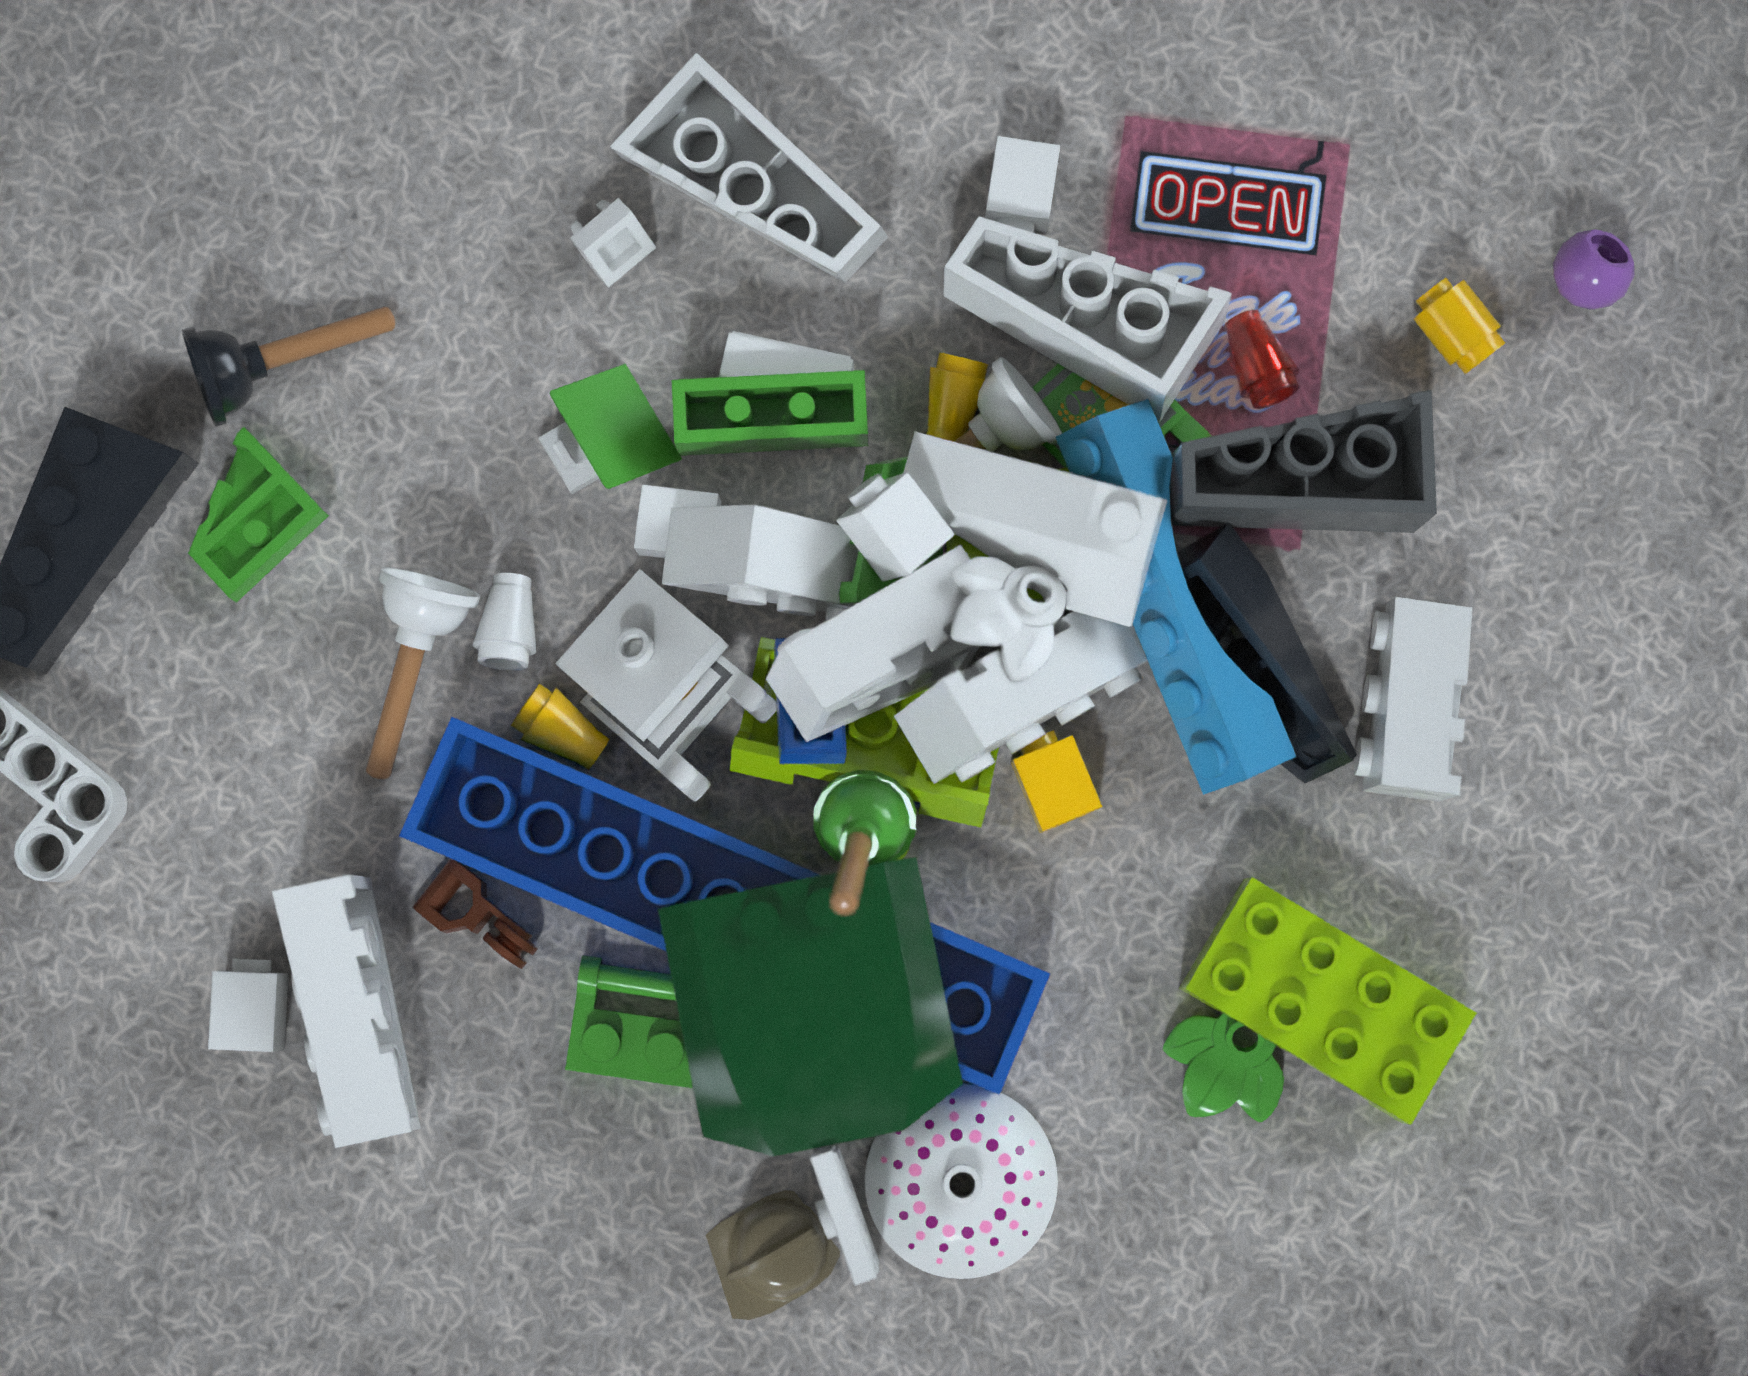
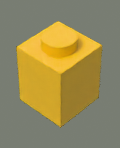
[1011,730,1102,833]

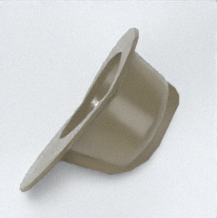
[706,1190,840,1320]

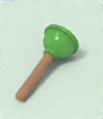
[813,770,917,915]

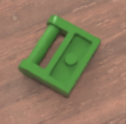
[565,955,693,1088]

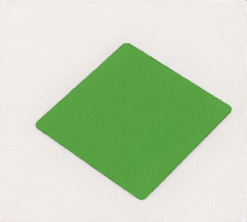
[550,364,683,489]

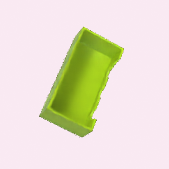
[1179,877,1477,1125]

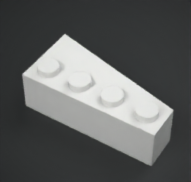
[610,53,888,283]
[944,216,1232,422]
[894,611,1148,784]
[272,874,421,1148]

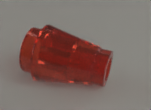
[1224,309,1300,409]

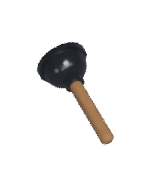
[182,307,396,427]

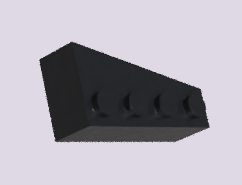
[0,407,199,675]

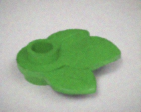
[1162,1013,1284,1122]

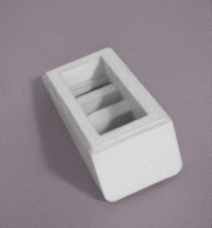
[719,331,854,377]

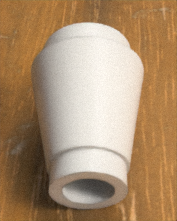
[473,573,536,670]

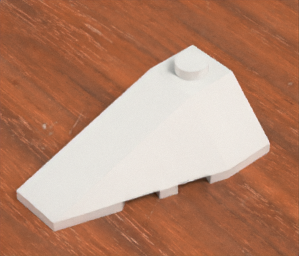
[904,431,1167,627]

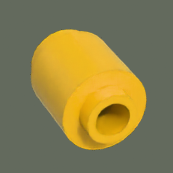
[1414,278,1506,374]

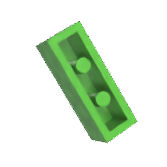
[672,370,868,456]

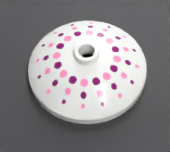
[865,1084,1058,1279]

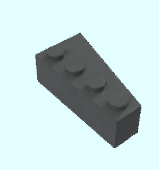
[1169,389,1437,533]

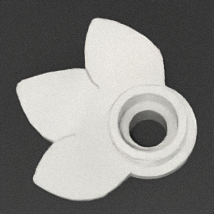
[951,557,1067,681]

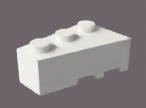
[766,545,980,742]

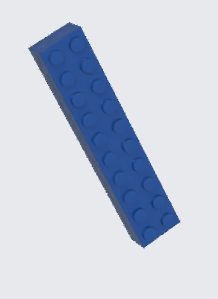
[399,716,1051,1095]

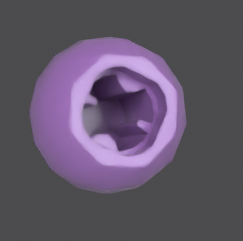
[1553,229,1635,310]

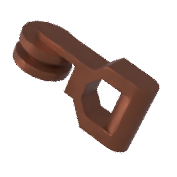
[412,859,538,969]

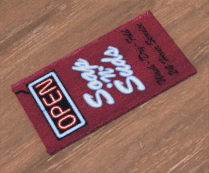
[1107,115,1350,552]

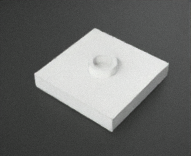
[555,569,729,742]
[810,1145,879,1285]

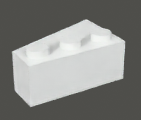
[662,505,859,622]
[1354,597,1472,802]

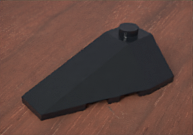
[1177,523,1357,784]

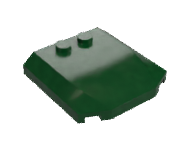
[658,857,963,1157]

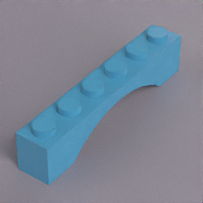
[1055,399,1296,795]

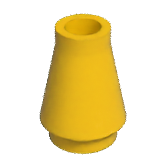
[927,353,989,442]
[510,683,610,770]

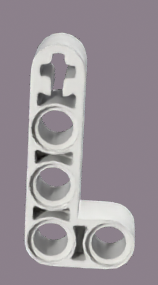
[0,688,127,883]

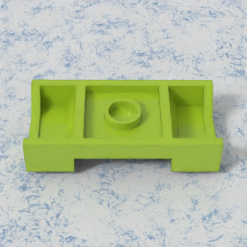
[730,636,999,828]

